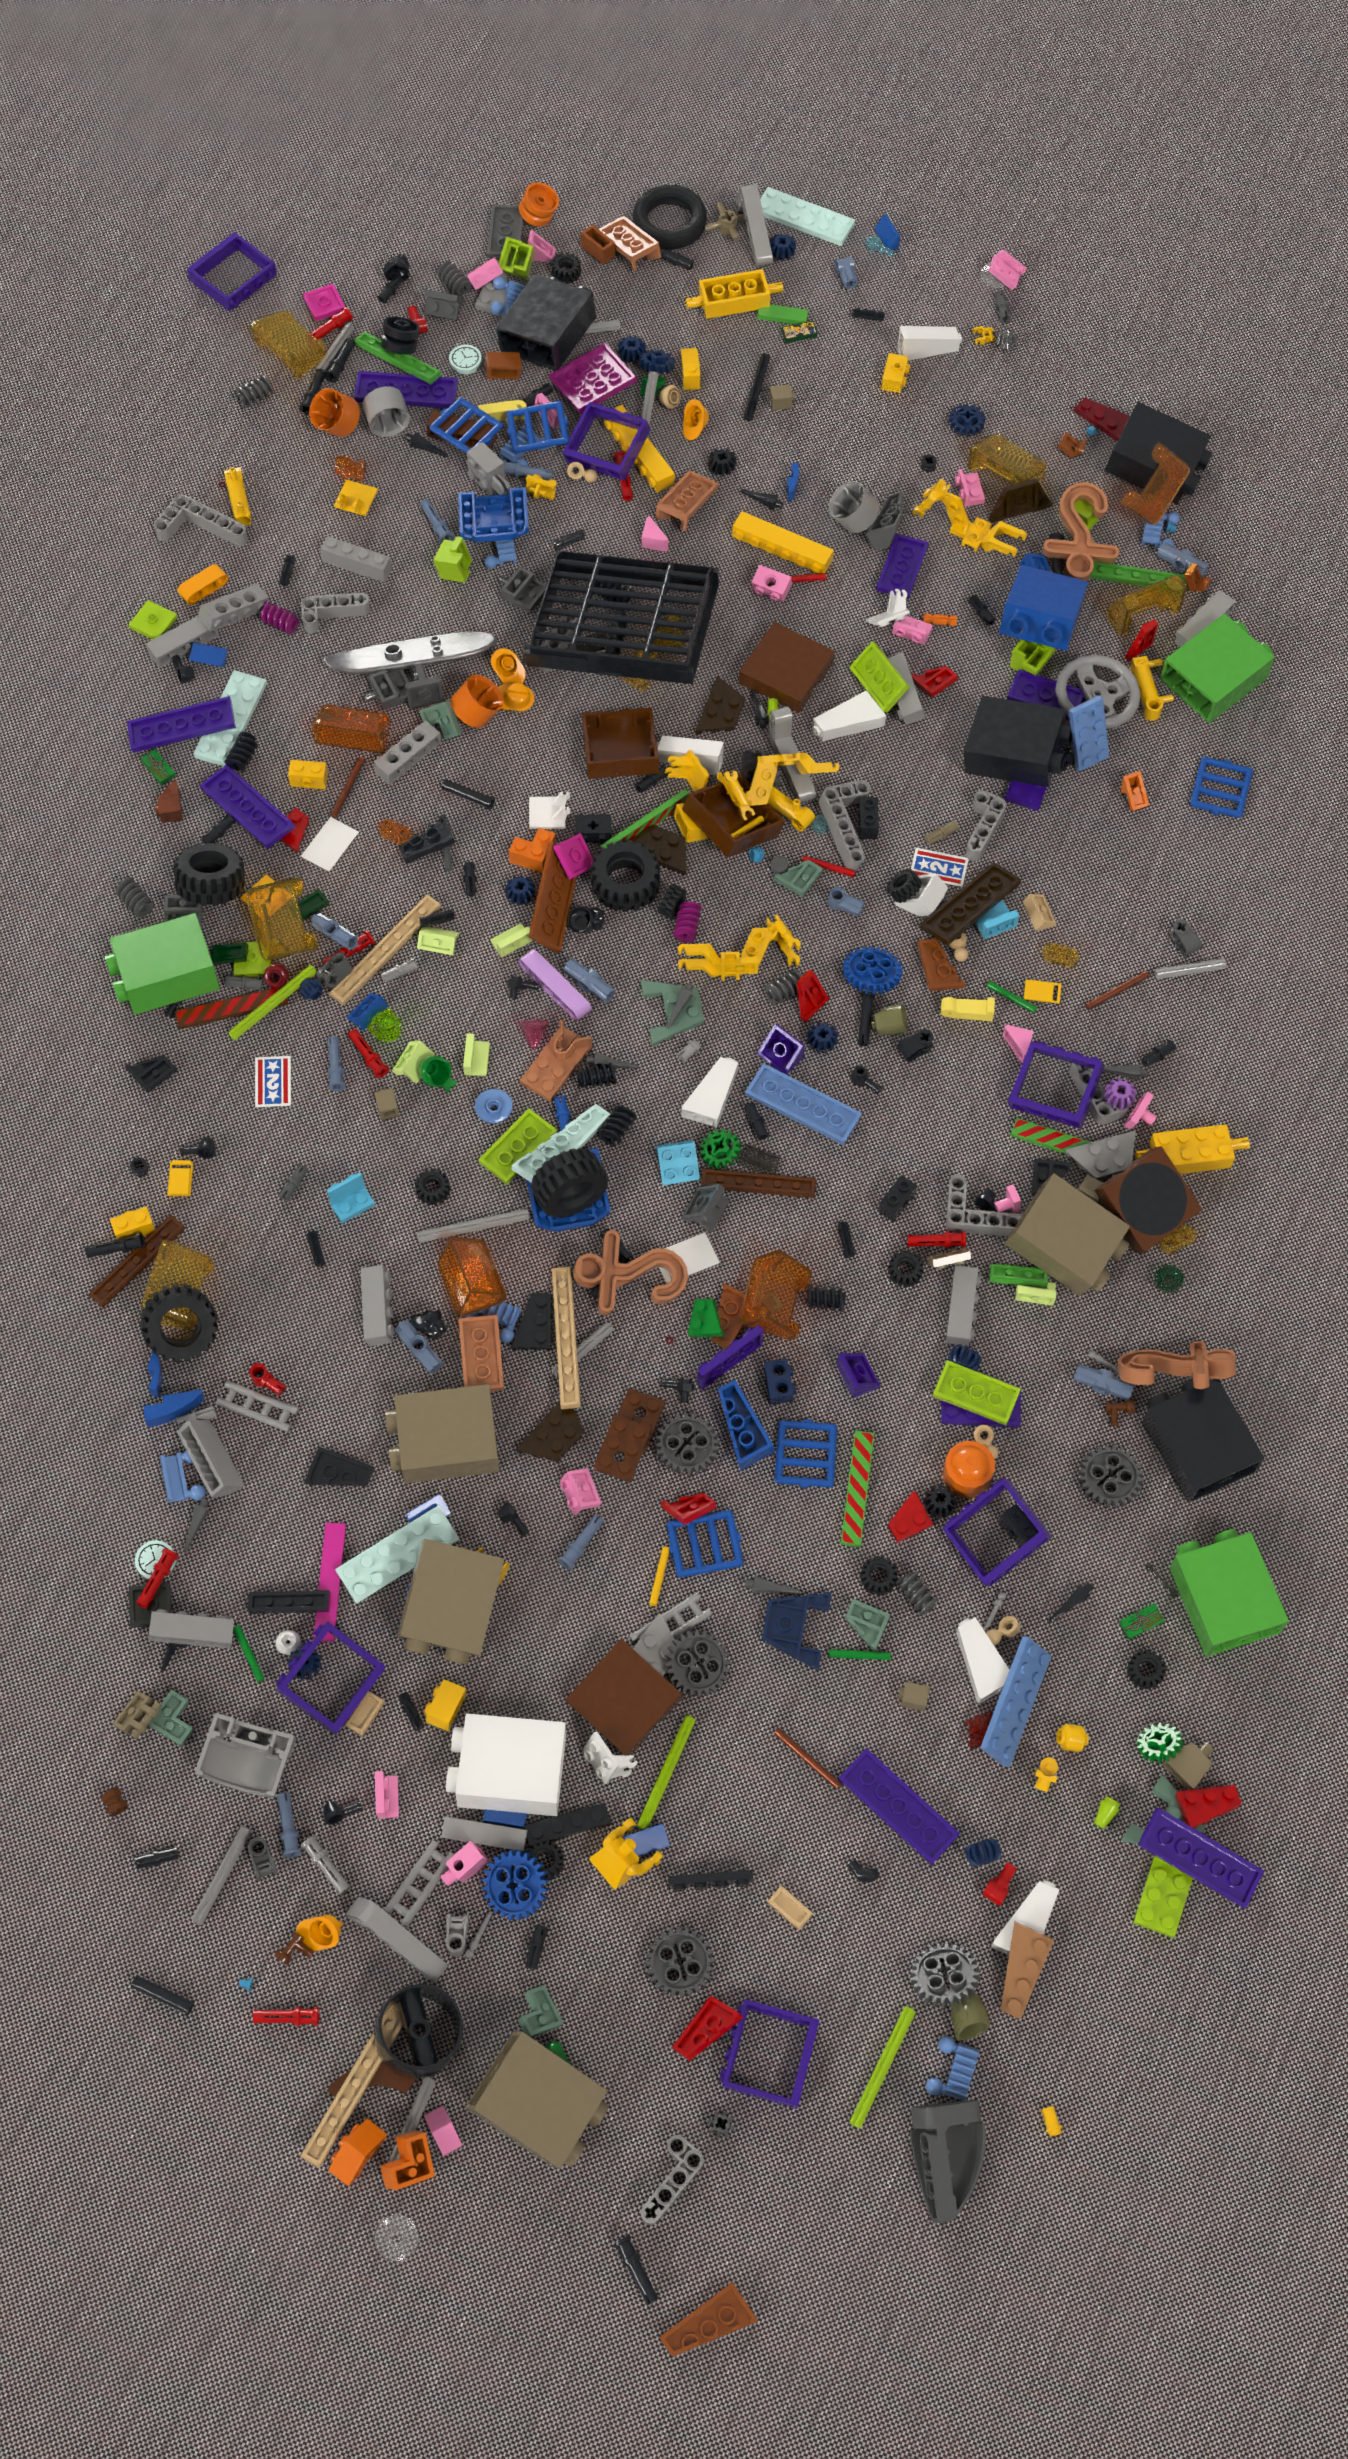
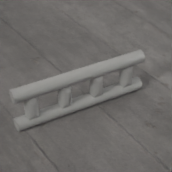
[216,1380,299,1432]
[629,1592,712,1643]
[384,1840,455,1927]

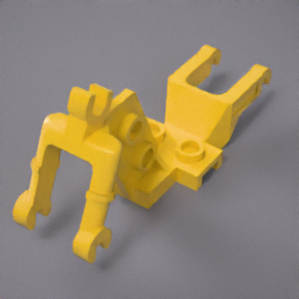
[912,479,1027,557]
[716,753,839,821]
[678,915,801,981]

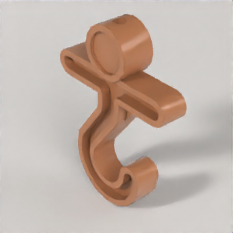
[1042,482,1119,581]
[573,1230,688,1316]
[1118,1341,1236,1389]

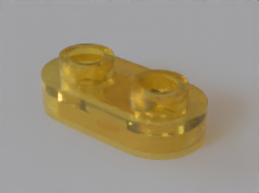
[1042,943,1079,967]
[1160,1225,1196,1254]

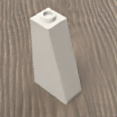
[897,326,962,361]
[812,691,886,741]
[657,736,724,776]
[681,1057,738,1128]
[956,1617,1009,1704]
[991,1881,1059,1955]

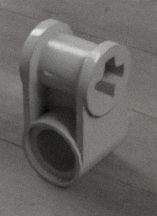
[446,1914,469,1957]

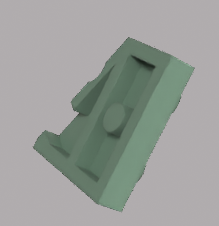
[774,860,823,898]
[845,1599,891,1651]

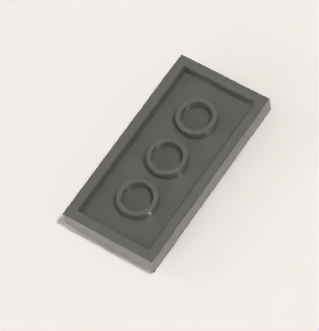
[487,204,524,259]

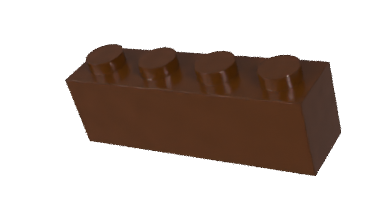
[426,410,497,450]

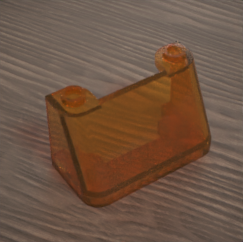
[1120,442,1190,525]
[739,1249,812,1340]

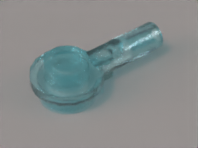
[866,236,895,258]
[811,813,829,834]

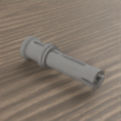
[300,1835,351,1896]

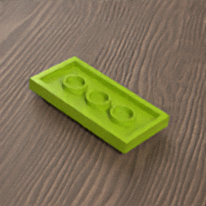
[849,641,910,713]
[478,1108,557,1185]
[932,1360,1021,1425]
[1133,1856,1193,1938]

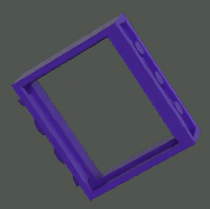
[187,232,277,311]
[562,402,651,481]
[1008,1041,1104,1129]
[942,1478,1052,1587]
[275,1622,386,1735]
[719,1999,819,2109]

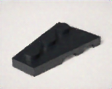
[399,814,456,864]
[511,1293,551,1350]
[304,1447,375,1486]

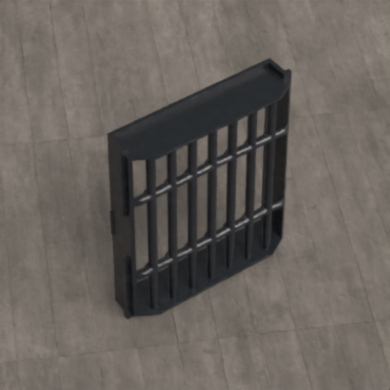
[525,551,719,684]

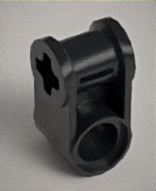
[897,1029,933,1062]

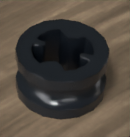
[921,455,937,472]
[130,1158,148,1177]

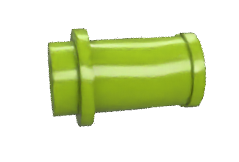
[767,698,778,721]

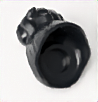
[383,254,410,282]
[568,906,605,934]
[410,1309,448,1339]

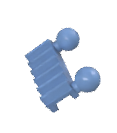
[490,276,525,316]
[499,426,548,466]
[1141,507,1180,548]
[484,540,517,569]
[464,1293,522,1343]
[160,1450,206,1503]
[926,2036,980,2101]

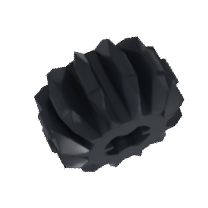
[708,447,737,477]
[923,1484,957,1519]

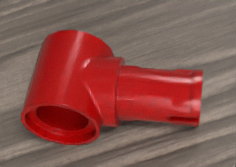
[408,306,428,334]
[249,1363,286,1396]
[982,1863,1017,1906]

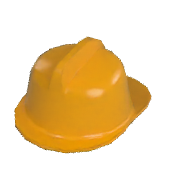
[683,399,709,440]
[491,648,526,684]
[498,683,534,711]
[296,1914,343,1951]

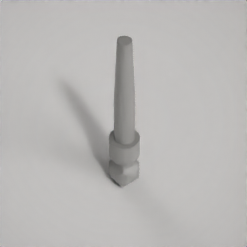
[1088,1350,1118,1373]
[983,1591,1006,1633]
[465,1911,493,1959]

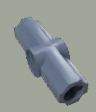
[1156,542,1209,577]
[311,913,359,950]
[563,958,615,1003]
[394,1320,443,1374]
[1073,1364,1134,1400]

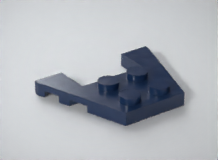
[761,1592,832,1670]

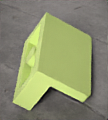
[491,924,533,958]
[417,926,459,955]
[463,1033,490,1076]
[392,1041,435,1083]
[1015,1282,1057,1306]

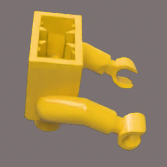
[589,1818,663,1890]

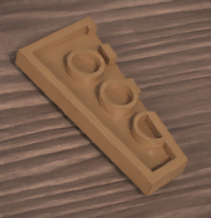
[1001,1921,1054,2019]

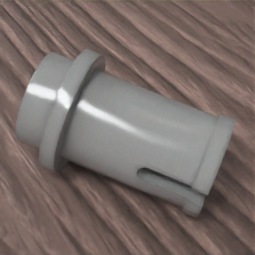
[677,1039,701,1063]

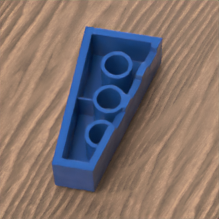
[718,1380,775,1471]

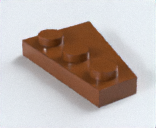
[917,939,966,991]
[712,1283,758,1349]

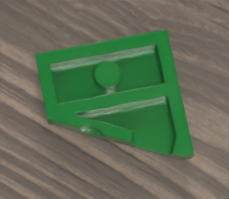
[688,1299,724,1338]

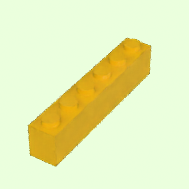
[604,405,675,493]
[732,511,834,574]

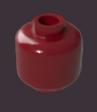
[264,962,289,988]

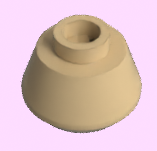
[659,385,681,409]

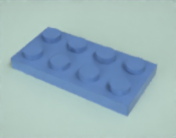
[1069,696,1109,772]

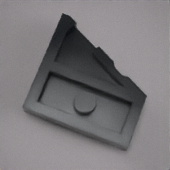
[124,1055,177,1093]
[1031,1158,1071,1196]

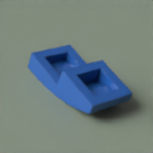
[786,463,799,502]
[147,1352,163,1397]

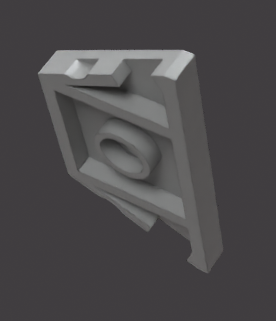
[1065,1131,1135,1180]
[633,1613,675,1677]

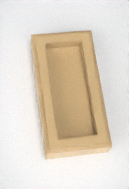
[345,1691,385,1737]
[767,1886,813,1931]

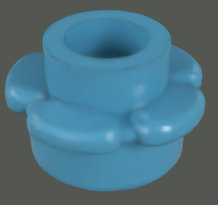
[749,846,764,863]

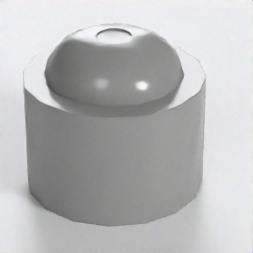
[362,386,410,437]
[829,481,879,533]

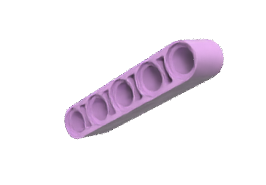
[518,949,592,1021]

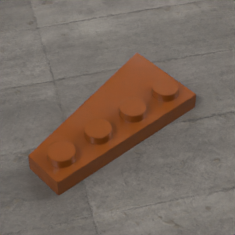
[659,2282,758,2357]

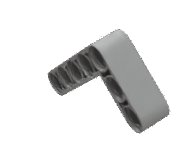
[735,184,773,266]
[154,495,248,546]
[769,706,816,803]
[818,780,871,871]
[946,1174,1023,1236]
[345,1897,448,1983]

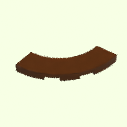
[327,2063,418,2097]

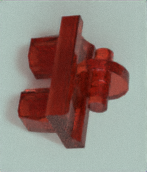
[965,1712,993,1750]

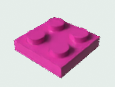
[303,284,345,322]
[553,833,593,879]

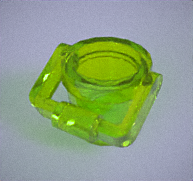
[367,1008,402,1042]

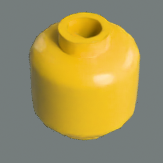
[1056,1724,1089,1752]

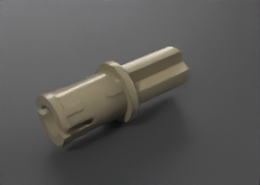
[924,820,959,845]

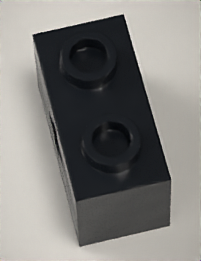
[859,797,879,839]
[575,814,612,844]
[878,1175,917,1222]
[998,1504,1039,1547]

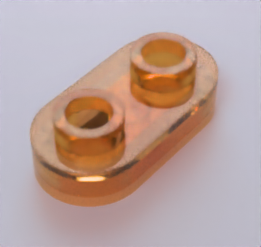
[379,819,413,845]

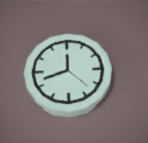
[449,345,482,374]
[135,1540,176,1579]

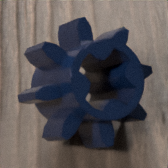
[300,978,323,1001]

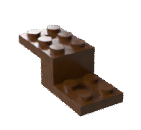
[593,1388,665,1483]

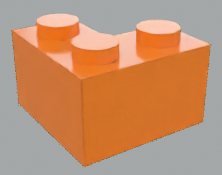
[509,828,556,873]
[328,2119,387,2187]
[380,2130,435,2190]

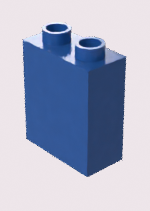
[999,565,1088,651]

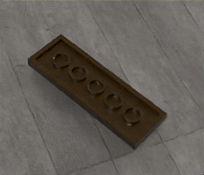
[920,862,1021,946]

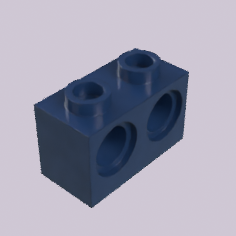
[763,1359,797,1405]

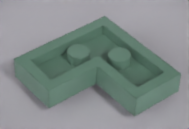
[419,700,462,740]
[148,1689,194,1747]
[518,1985,564,2038]

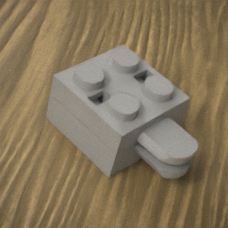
[467,442,510,495]

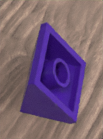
[757,1023,805,1075]
[836,1353,881,1399]

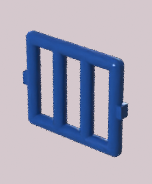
[429,397,503,454]
[506,401,569,453]
[1190,757,1253,818]
[775,1419,837,1489]
[666,1510,744,1578]

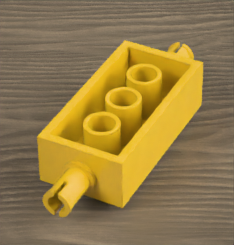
[685,269,783,319]
[1135,1124,1250,1174]

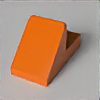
[1121,771,1149,811]

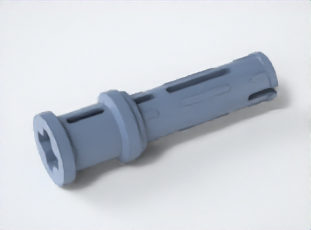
[503,460,553,480]
[420,499,454,543]
[327,1036,346,1092]
[558,1514,605,1571]
[277,1792,302,1858]

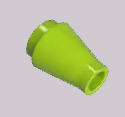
[1094,1796,1120,1829]

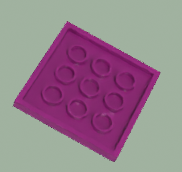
[548,343,637,414]

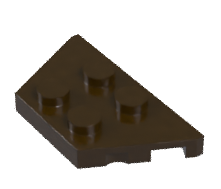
[989,478,1053,523]
[696,676,745,735]
[631,825,686,875]
[516,1401,584,1462]

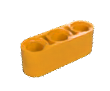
[177,564,229,605]

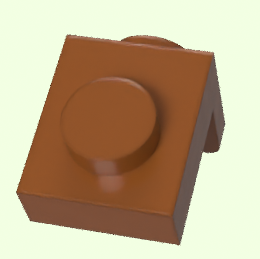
[1057,432,1087,459]
[1184,563,1211,591]

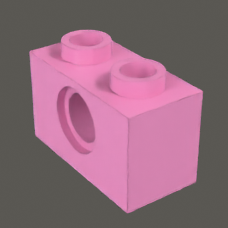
[751,565,792,602]

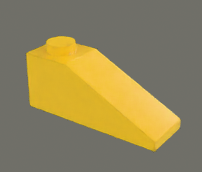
[681,348,700,390]

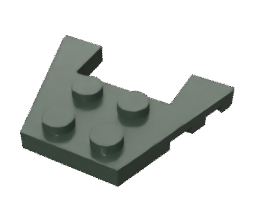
[641,980,704,1047]
[1121,1775,1207,1844]

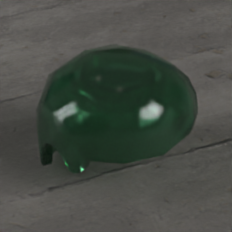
[1154,1265,1184,1293]

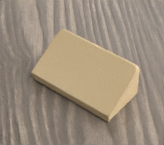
[1023,894,1057,931]

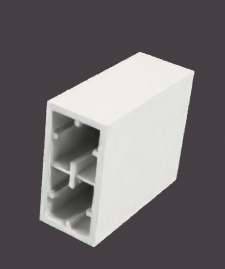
[446,1713,566,1816]

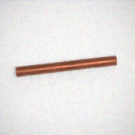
[330,757,365,818]
[1085,971,1149,1010]
[774,1728,841,1789]

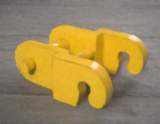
[972,326,996,345]

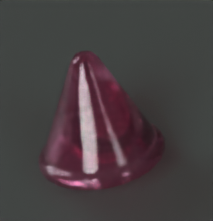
[518,1020,550,1049]

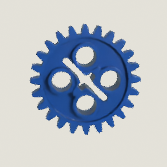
[842,946,903,995]
[482,1850,550,1920]

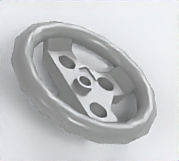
[1055,654,1141,729]

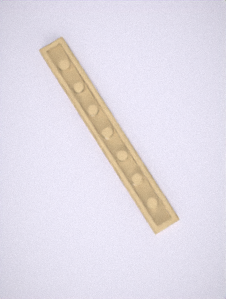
[329,894,441,1006]
[552,1266,581,1409]
[301,2004,404,2169]

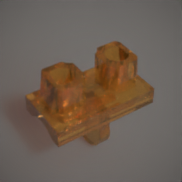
[334,455,366,482]

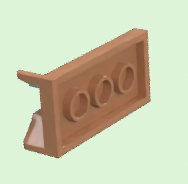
[599,216,661,272]
[655,470,719,532]
[520,1020,592,1102]
[458,1315,504,1392]

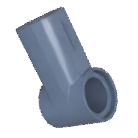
[835,257,858,290]
[827,887,865,917]

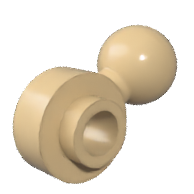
[567,462,598,483]
[949,933,969,962]
[974,1425,998,1460]
[986,1616,1021,1645]

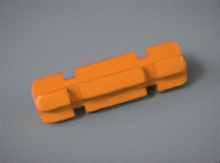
[923,613,957,626]

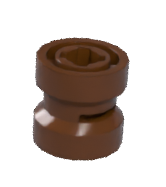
[100,1787,129,1817]

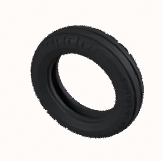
[633,185,707,250]

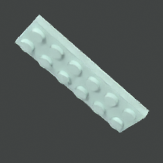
[760,187,855,246]
[193,670,267,766]
[335,1505,459,1604]

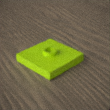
[129,600,178,639]
[234,941,271,977]

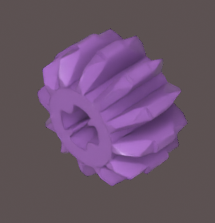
[1104,1077,1137,1110]

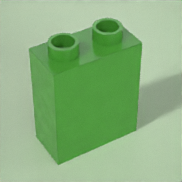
[1160,613,1275,724]
[105,913,220,1015]
[1170,1529,1289,1657]

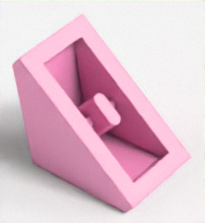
[528,230,556,262]
[642,516,668,552]
[1003,1025,1033,1064]
[424,2106,463,2156]

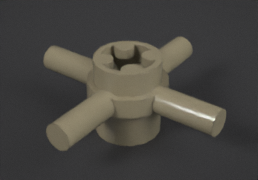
[704,202,745,242]

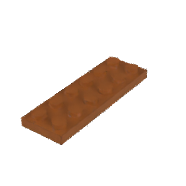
[528,842,577,953]

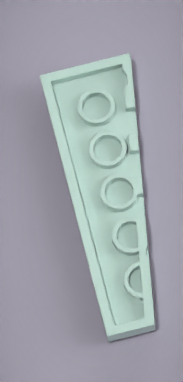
[512,1104,610,1183]

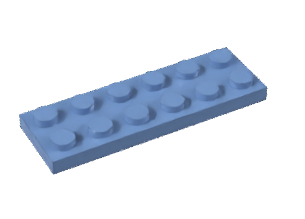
[745,1063,862,1145]
[980,1636,1051,1767]

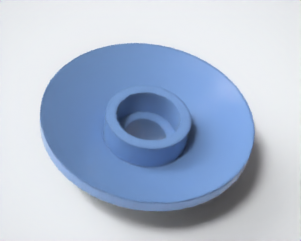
[475,1089,512,1124]

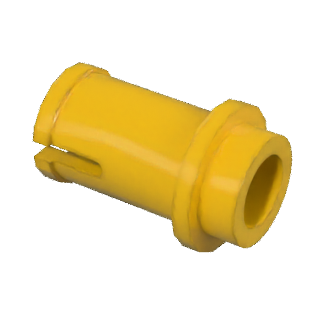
[1041,2106,1063,2137]

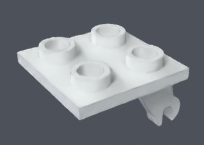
[865,589,910,627]
[529,792,570,829]
[582,1731,637,1784]

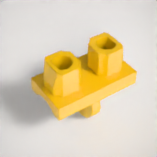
[526,474,557,500]
[1035,1757,1058,1792]

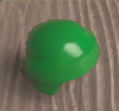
[420,1055,457,1092]

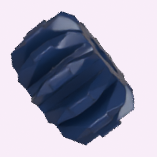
[769,233,796,261]
[618,335,646,364]
[505,874,536,906]
[807,1022,838,1054]
[948,1344,982,1371]
[287,1646,322,1681]
[965,1839,1002,1867]

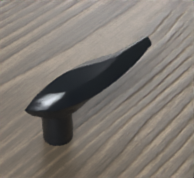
[161,1643,187,1671]

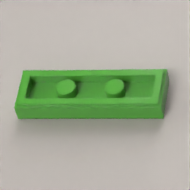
[757,304,809,324]
[989,1264,1048,1288]

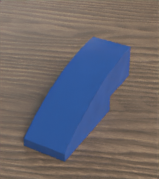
[143,1389,205,1428]

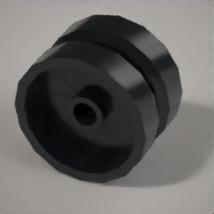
[380,316,420,355]

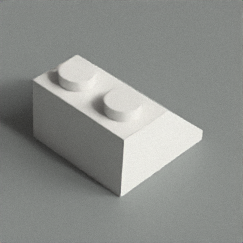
[895,873,948,917]

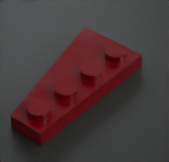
[1074,397,1130,441]

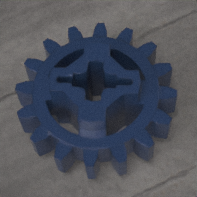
[639,349,675,374]
[949,403,986,437]

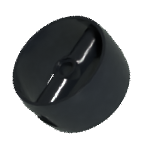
[374,1984,463,2078]

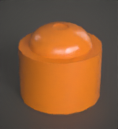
[309,388,360,437]
[451,674,504,728]
[942,1441,995,1499]

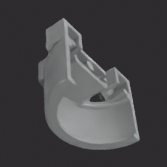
[195,1713,297,1798]

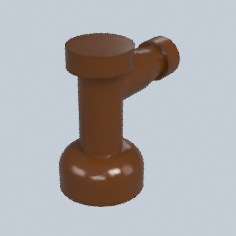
[1105,1399,1135,1427]
[275,1931,314,1965]

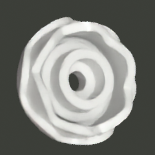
[276,1630,301,1655]

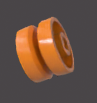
[519,182,559,227]

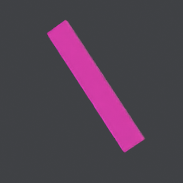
[314,1523,346,1642]

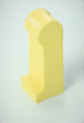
[478,400,526,424]
[941,997,995,1021]

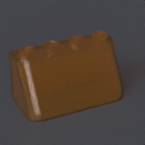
[312,704,391,754]
[438,1236,507,1315]

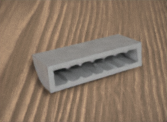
[177,1420,245,1497]

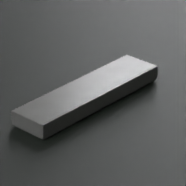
[441,1816,528,1851]

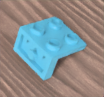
[975,900,1019,940]
[655,1140,700,1185]
[327,1172,375,1224]

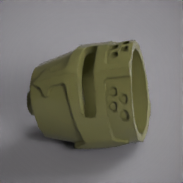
[871,1003,907,1035]
[951,1993,990,2041]

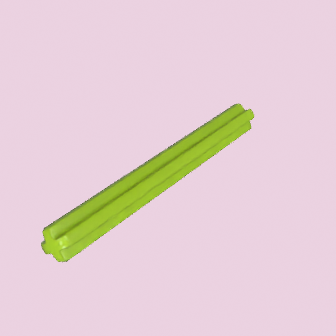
[228,965,317,1040]
[637,1715,695,1830]
[850,2006,916,2128]

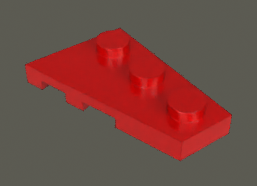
[1175,1785,1241,1829]
[672,1995,743,2061]

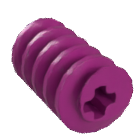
[260,601,299,635]
[673,901,702,943]

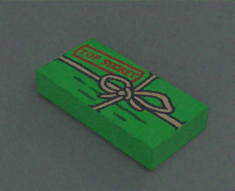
[140,749,176,785]
[1119,1603,1165,1640]

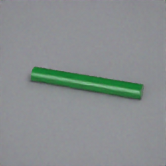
[986,981,1038,1013]
[233,1625,265,1683]
[829,1649,891,1660]

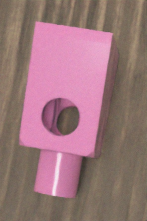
[440,1841,491,1886]

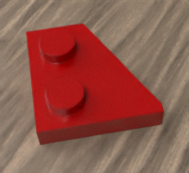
[1125,619,1159,662]
[911,666,958,698]
[280,807,309,853]
[797,970,829,1022]
[888,1491,933,1543]
[661,1493,716,1525]

